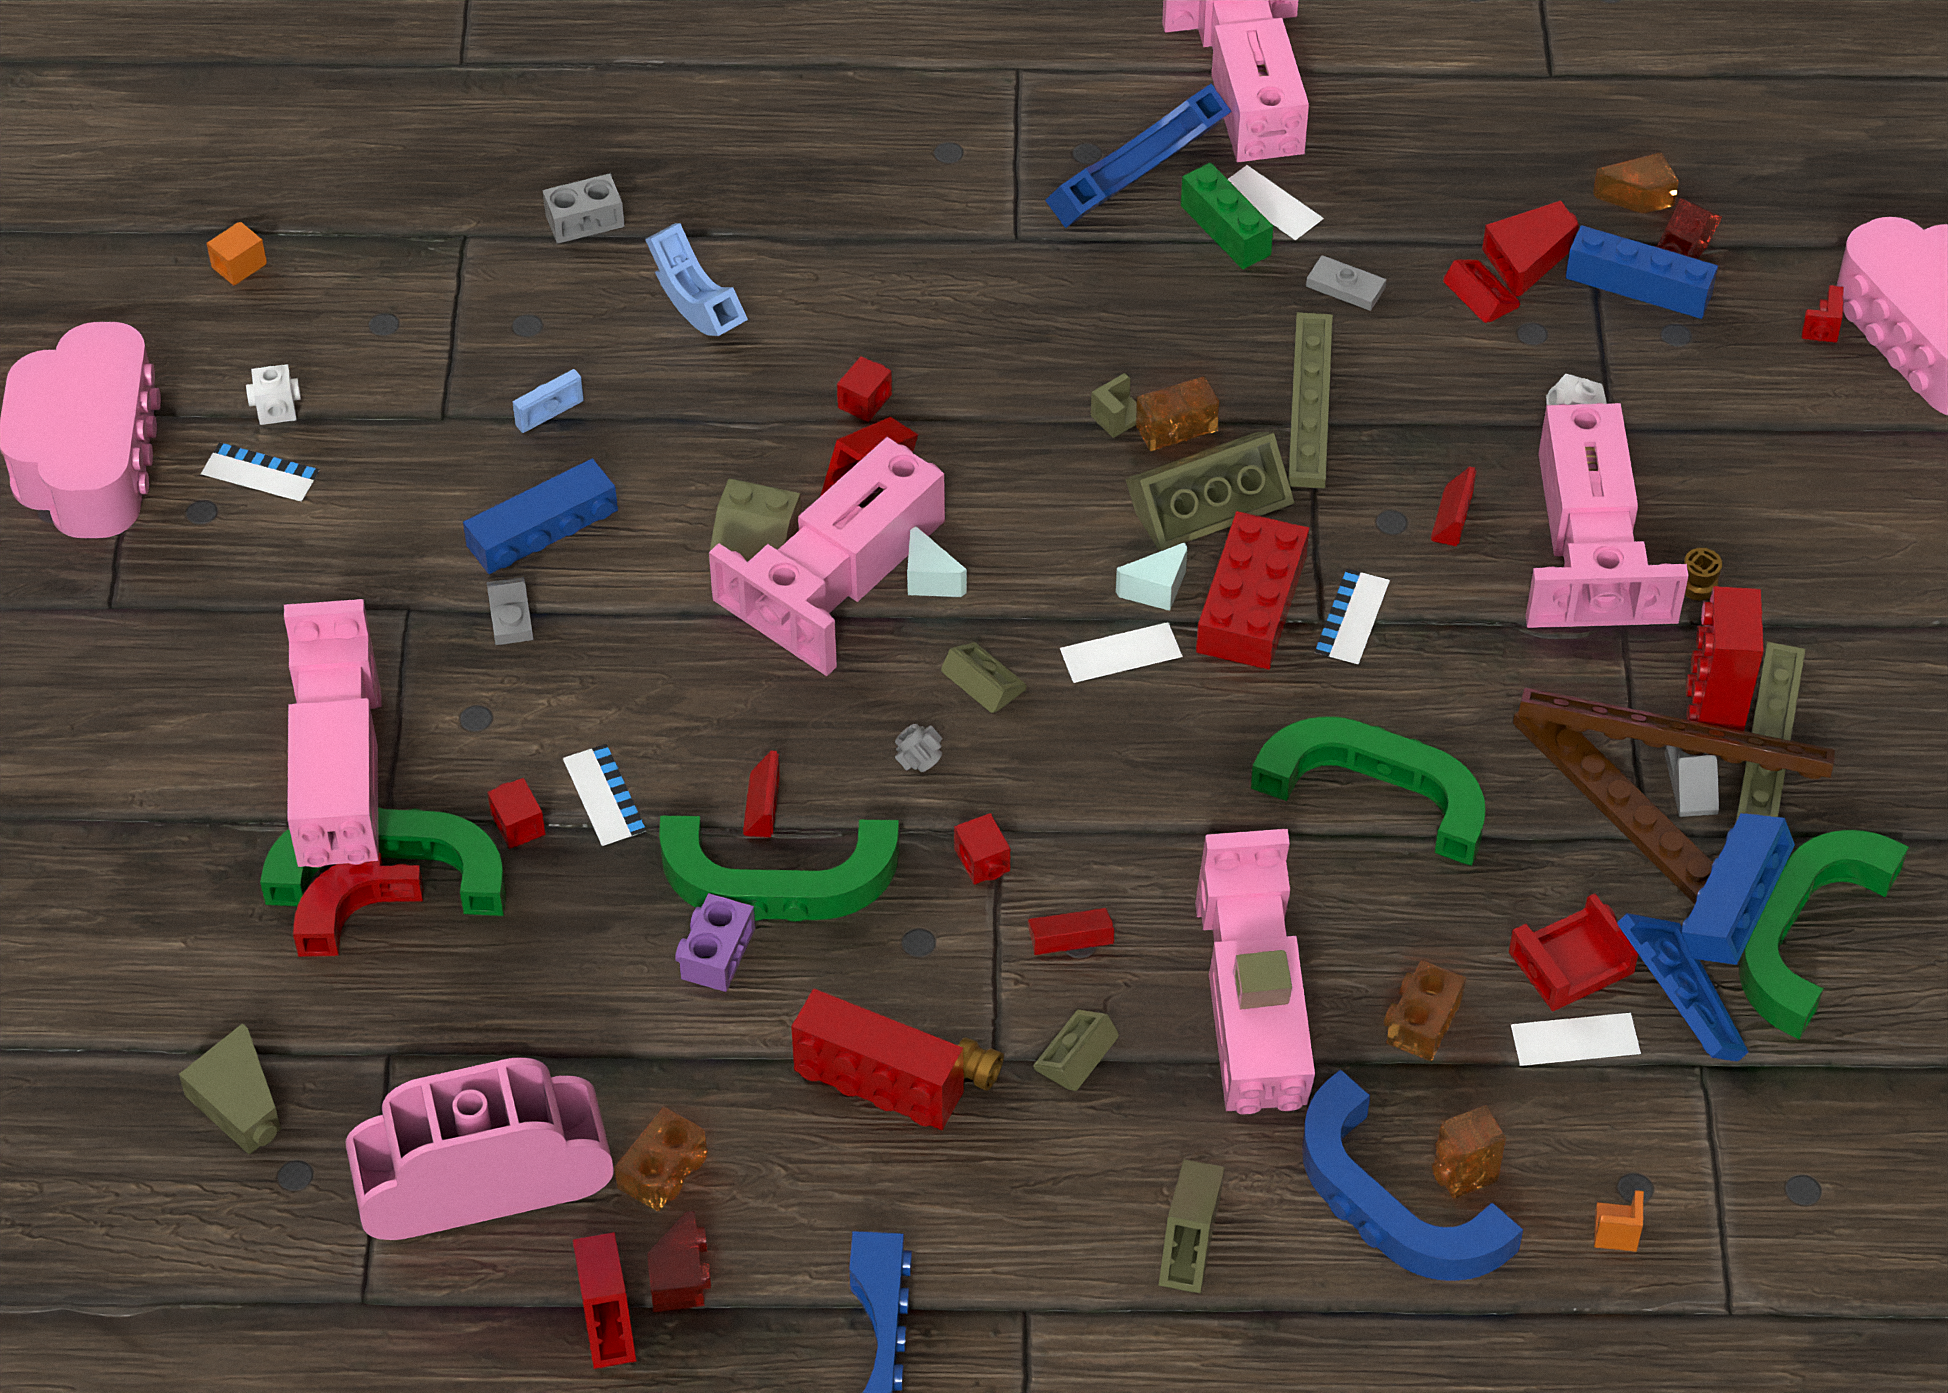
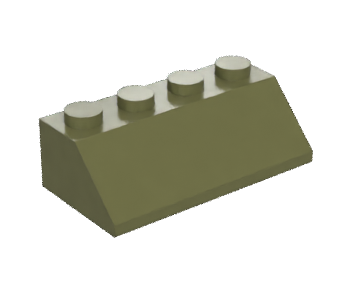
[1125,432,1295,551]

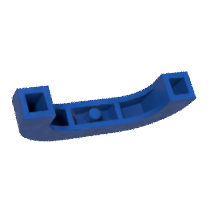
[1302,1070,1523,1281]

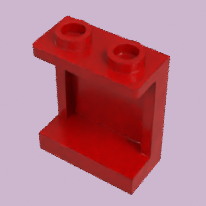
[1509,893,1638,1012]

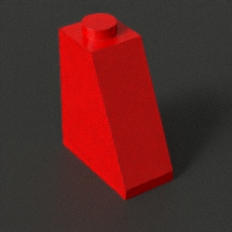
[1482,201,1579,297]
[820,417,919,497]
[573,1232,636,1369]

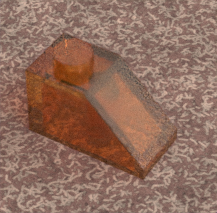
[1593,152,1679,214]

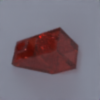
[1657,198,1722,259]
[647,1211,711,1312]

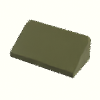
[941,642,1027,713]
[1033,1009,1119,1091]

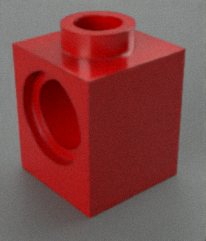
[837,356,892,422]
[487,777,545,849]
[954,813,1010,885]

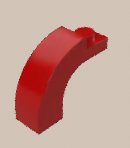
[293,853,424,957]

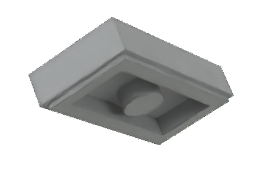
[1306,255,1387,311]

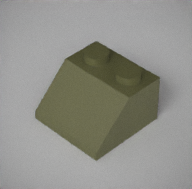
[708,478,801,563]

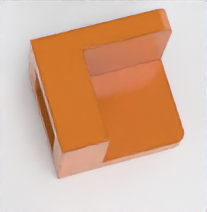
[207,222,267,286]
[1594,1190,1644,1252]

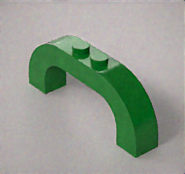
[1251,717,1485,866]
[260,807,506,916]
[659,816,899,922]
[1739,830,1909,1040]

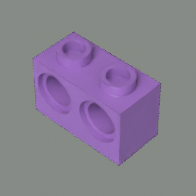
[675,893,755,992]

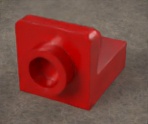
[1801,285,1844,343]

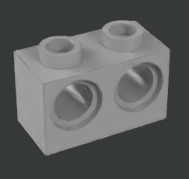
[542,174,625,244]

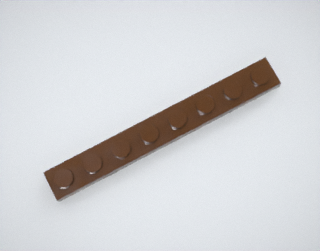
[1518,687,1835,779]
[1513,711,1713,904]

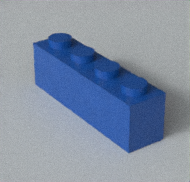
[1565,225,1718,319]
[463,458,618,574]
[1682,813,1795,965]

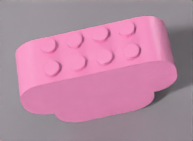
[1836,217,1948,415]
[0,322,161,538]
[346,1058,613,1240]

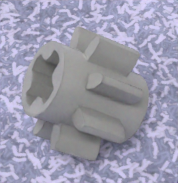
[895,724,943,772]

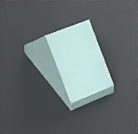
[907,526,967,597]
[1116,543,1187,611]

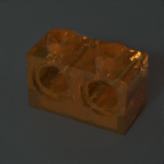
[1136,376,1219,451]
[1383,960,1466,1062]
[1432,1105,1506,1199]
[615,1106,708,1212]

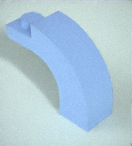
[645,223,748,336]

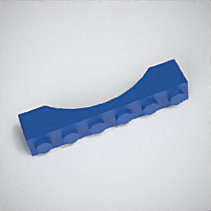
[1045,84,1232,228]
[849,1231,912,1393]

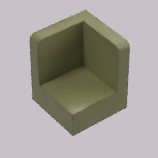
[1091,373,1146,438]
[1233,950,1292,1010]

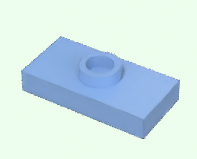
[512,369,584,433]

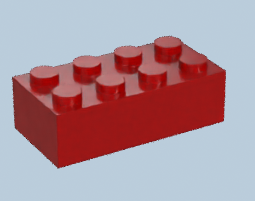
[1196,511,1309,670]
[1686,586,1763,731]
[791,988,964,1131]

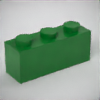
[1181,162,1273,270]

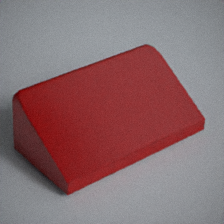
[1443,259,1521,323]
[1431,466,1477,546]
[743,751,780,838]
[1027,908,1114,955]

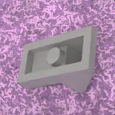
[487,577,533,645]
[1665,745,1719,817]

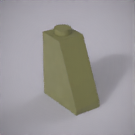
[179,1024,281,1155]
[1158,1159,1225,1293]

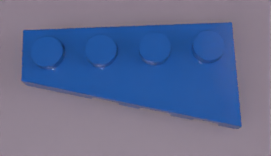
[1617,913,1749,1062]

